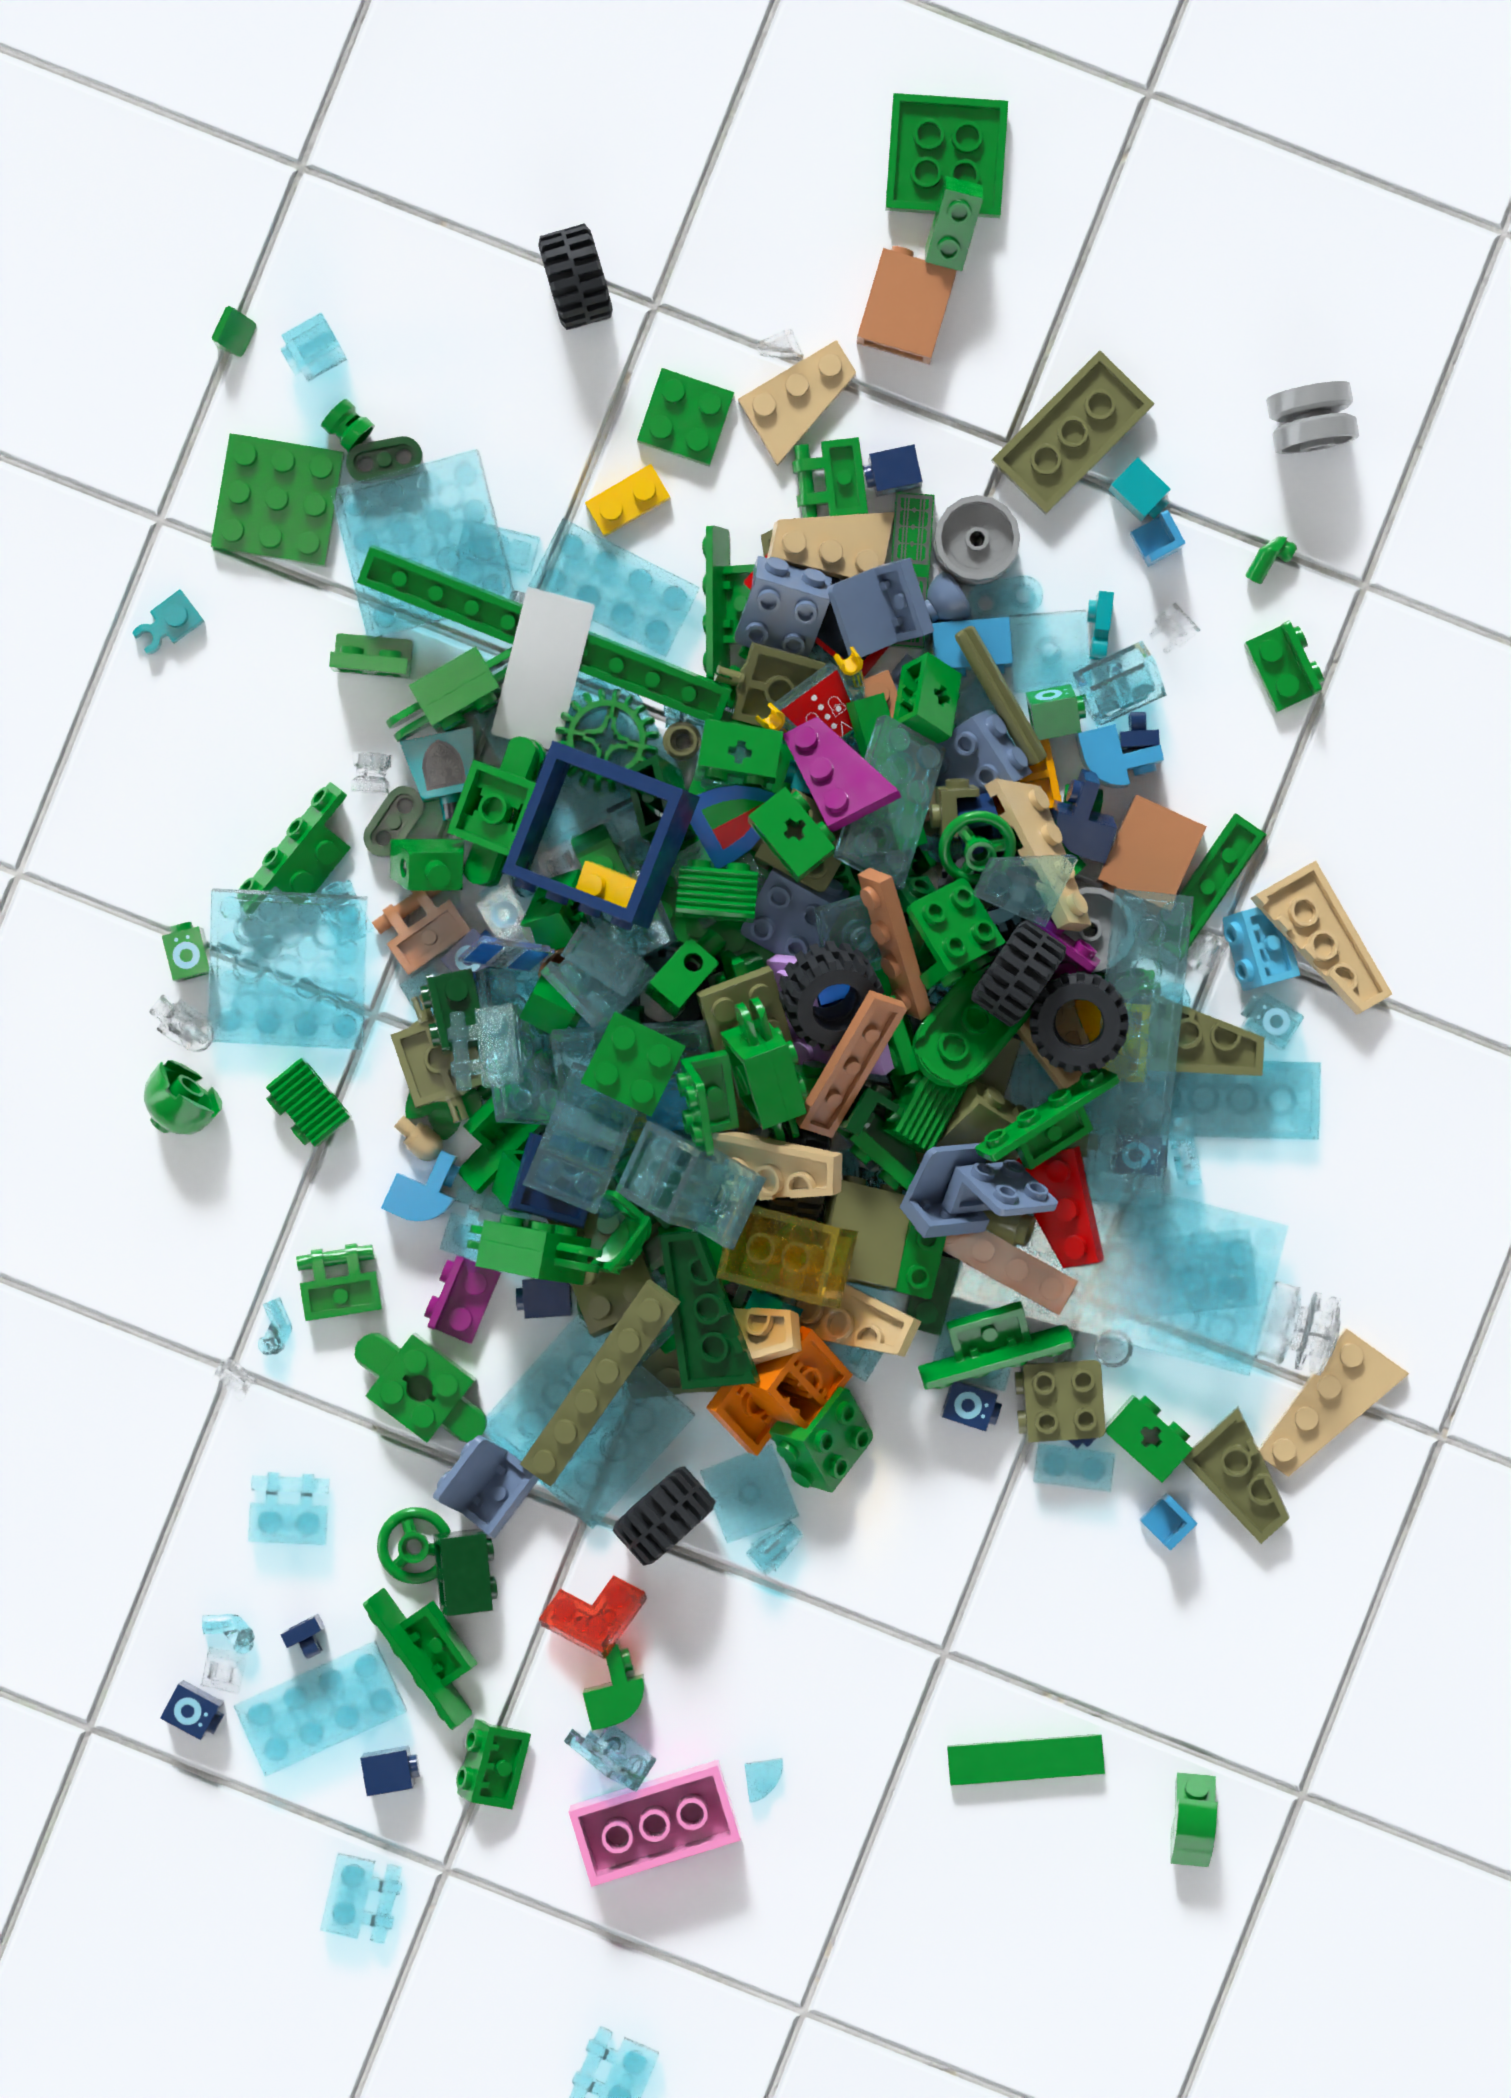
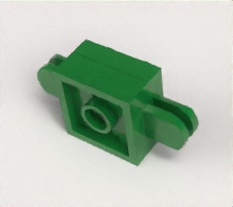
[386,646,512,742]
[447,736,546,887]
[720,997,808,1141]
[467,1215,603,1285]
[354,1332,487,1443]

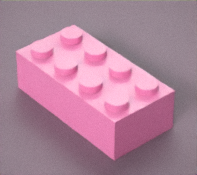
[568,1760,741,1887]

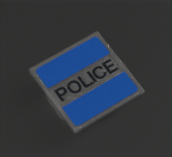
[458,924,555,972]

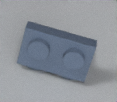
[735,556,832,658]
[828,558,934,658]
[922,708,1033,794]
[741,867,850,956]
[900,1143,990,1238]
[941,1160,1058,1217]
[433,1435,539,1538]

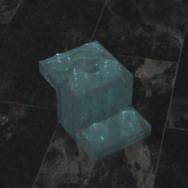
[523,1061,638,1214]
[615,1120,766,1250]

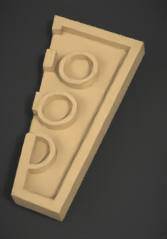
[1250,860,1393,1015]
[700,1130,842,1204]
[777,1263,921,1357]
[1259,1328,1410,1477]

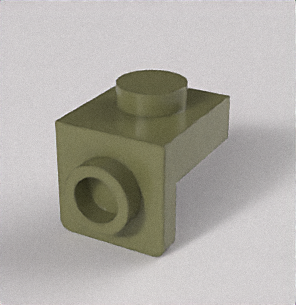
[929,778,980,837]

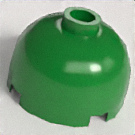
[143,1060,222,1135]

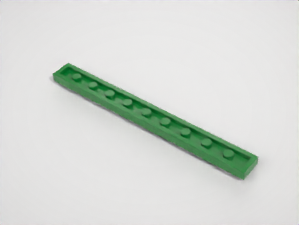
[357,545,733,721]

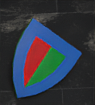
[690,784,776,869]

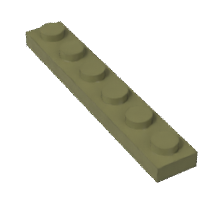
[519,1279,681,1487]

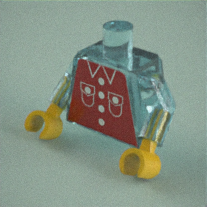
[755,646,865,753]

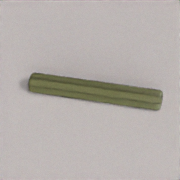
[955,626,1047,766]

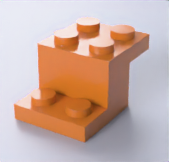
[706,1326,853,1456]

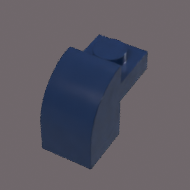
[1053,768,1118,864]

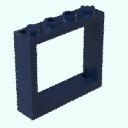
[502,740,700,931]

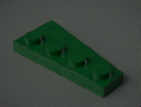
[660,1229,760,1390]

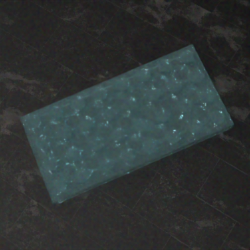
[951,1172,1289,1376]

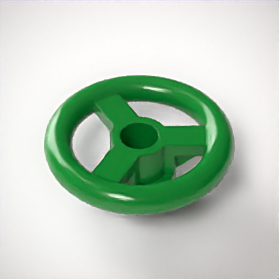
[938,810,1016,885]
[377,1507,451,1584]

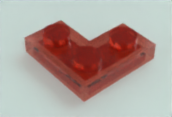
[539,1575,647,1660]

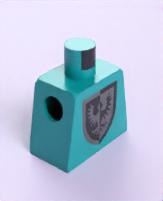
[400,726,476,821]

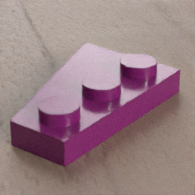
[783,717,902,832]

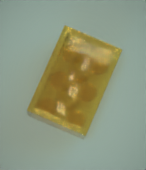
[716,1201,859,1308]

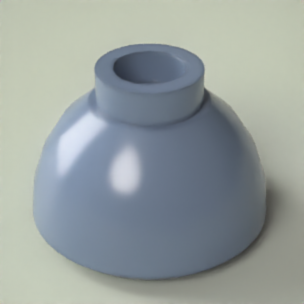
[925,572,972,623]

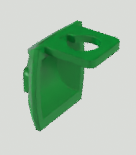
[591,1190,651,1275]

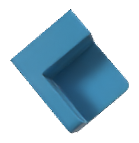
[1130,510,1186,567]
[1139,1492,1198,1551]

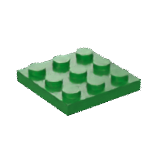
[885,93,1009,219]
[210,433,345,567]

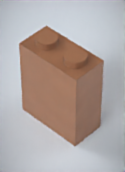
[856,246,957,365]
[1095,794,1207,916]

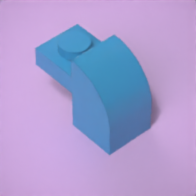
[1075,724,1164,788]
[381,1150,460,1221]

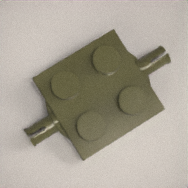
[714,642,828,731]
[390,995,490,1123]

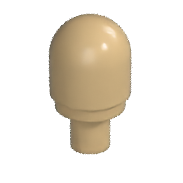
[393,1115,443,1161]

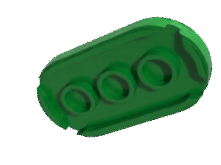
[912,956,1034,1088]

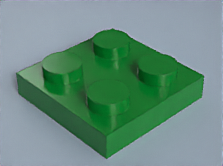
[637,368,735,467]
[580,1012,686,1117]

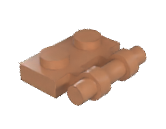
[372,891,471,976]

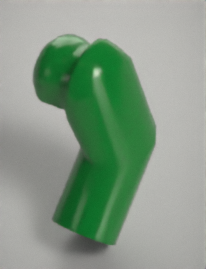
[1245,536,1297,584]

